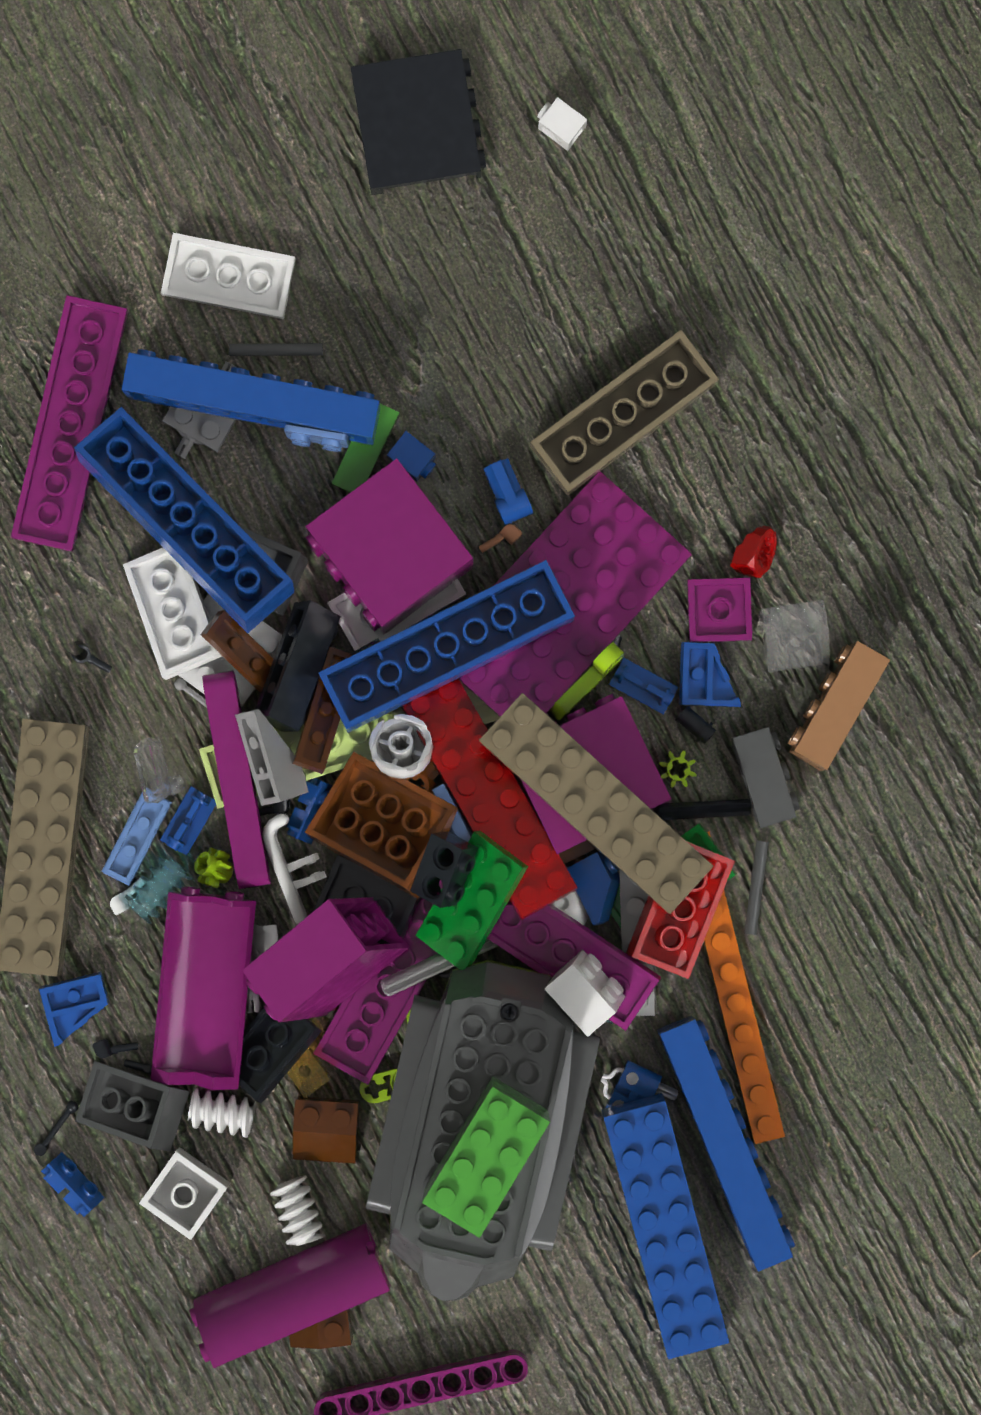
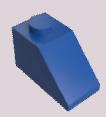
[567,852,620,926]

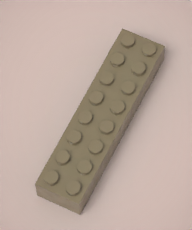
[479,693,714,914]
[0,719,90,977]

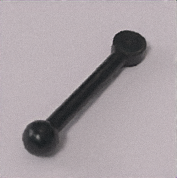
[34,1101,78,1156]

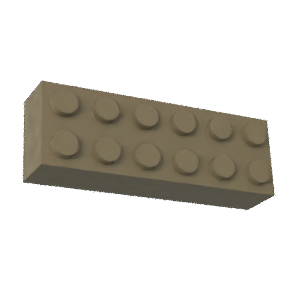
[530,330,719,496]

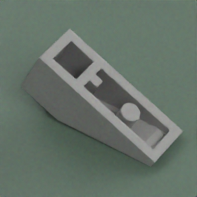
[235,709,309,806]

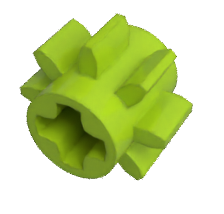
[659,750,697,788]
[194,847,233,888]

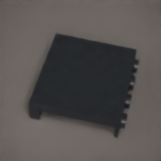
[351,49,486,195]

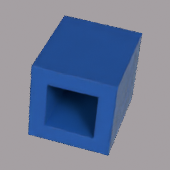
[387,431,437,482]

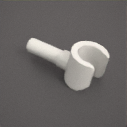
[110,877,146,915]

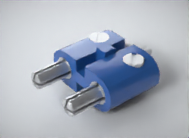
[600,1060,678,1108]

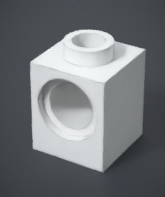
[537,97,587,151]

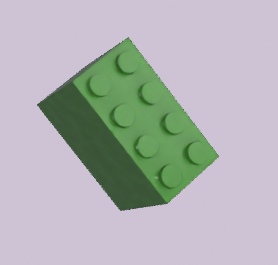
[422,1076,550,1238]

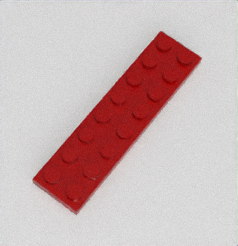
[401,679,578,920]

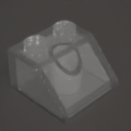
[758,600,830,673]

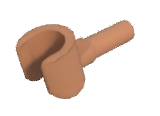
[479,524,523,553]

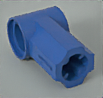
[483,458,534,525]

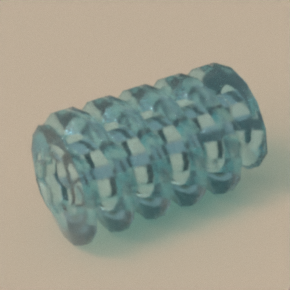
[124,856,194,925]

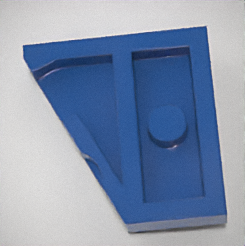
[679,642,741,707]
[39,972,109,1047]

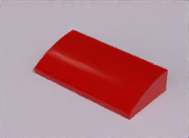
[626,841,735,979]

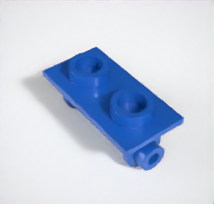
[609,658,678,715]
[286,778,333,844]
[160,786,216,856]
[41,1152,105,1217]

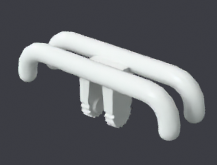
[262,813,327,925]

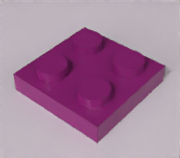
[687,578,752,642]

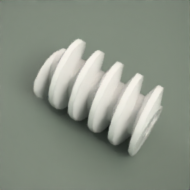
[188,1088,256,1138]
[270,1175,326,1246]

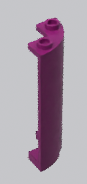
[151,886,256,1090]
[189,1223,391,1368]

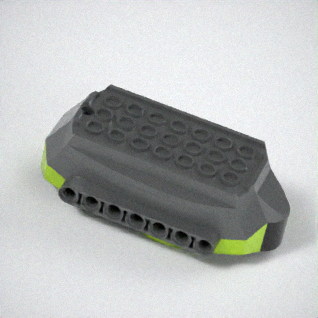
[366,959,600,1301]

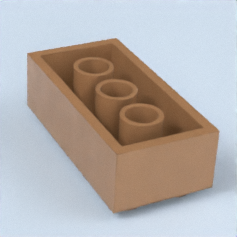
[787,641,890,771]

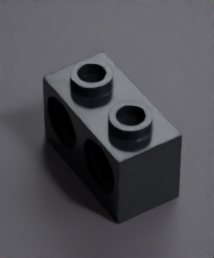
[410,831,478,908]

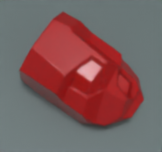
[730,526,777,578]

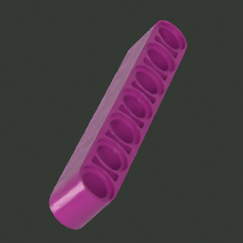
[202,670,271,890]
[314,1349,528,1415]

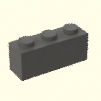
[731,727,799,828]

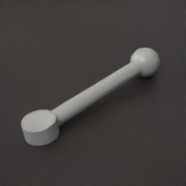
[174,678,207,708]

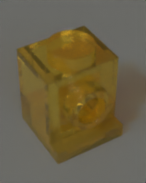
[287,1047,332,1098]

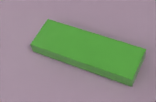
[331,403,400,493]

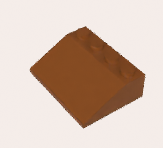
[305,752,458,899]

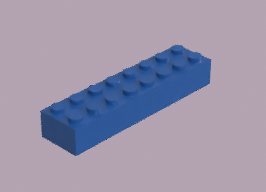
[121,349,380,445]
[74,407,294,634]
[318,560,575,733]
[657,1015,795,1272]
[601,1093,729,1359]

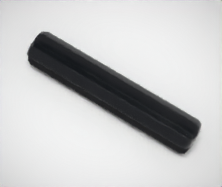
[658,799,751,820]

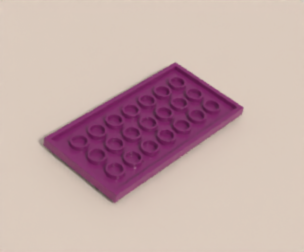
[458,471,692,717]

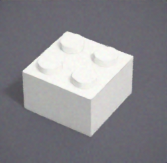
[545,950,626,1037]
[139,1147,231,1240]

